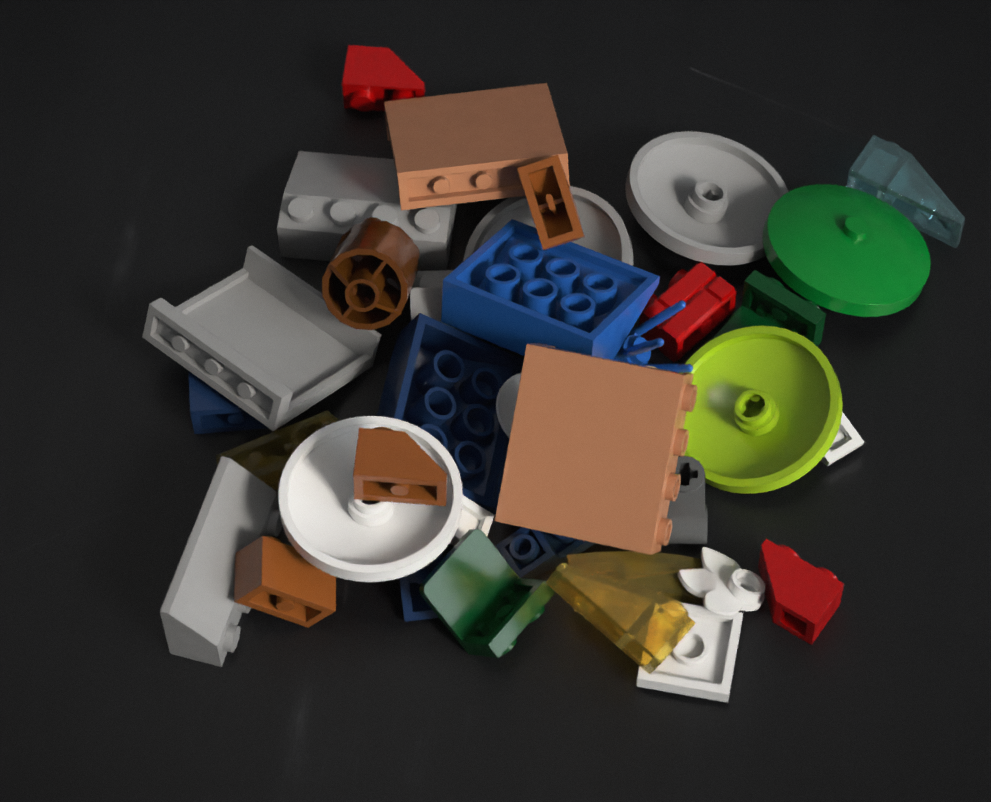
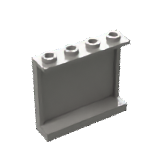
[142,245,381,431]

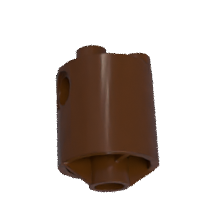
[322,217,420,330]

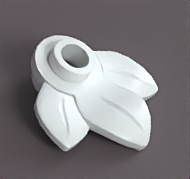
[678,547,765,615]

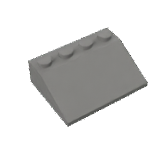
[277,151,457,271]

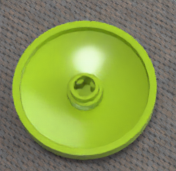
[680,326,843,494]

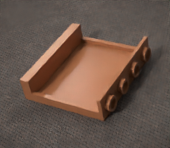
[384,83,570,210]
[495,343,697,555]

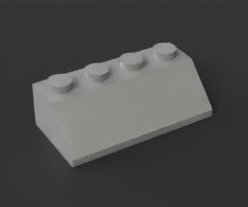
[160,456,282,667]

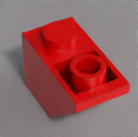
[342,45,425,112]
[758,539,844,645]

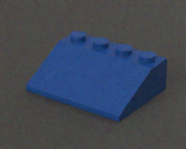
[441,219,660,360]

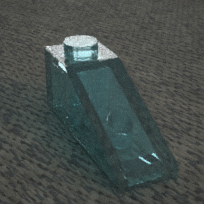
[847,135,965,248]

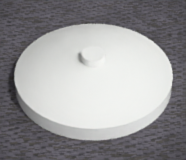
[278,416,463,582]

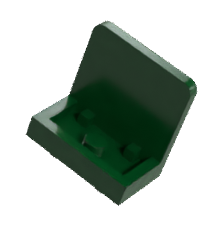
[712,270,826,347]
[419,529,555,658]

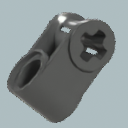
[667,456,708,544]

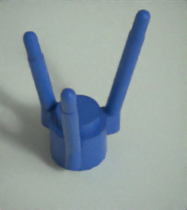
[613,300,693,373]

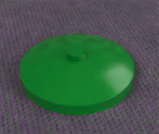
[762,184,931,317]

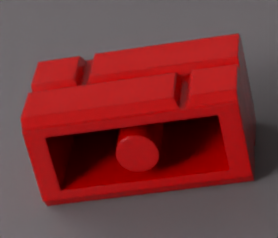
[639,262,737,362]

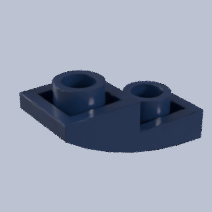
[496,527,595,579]

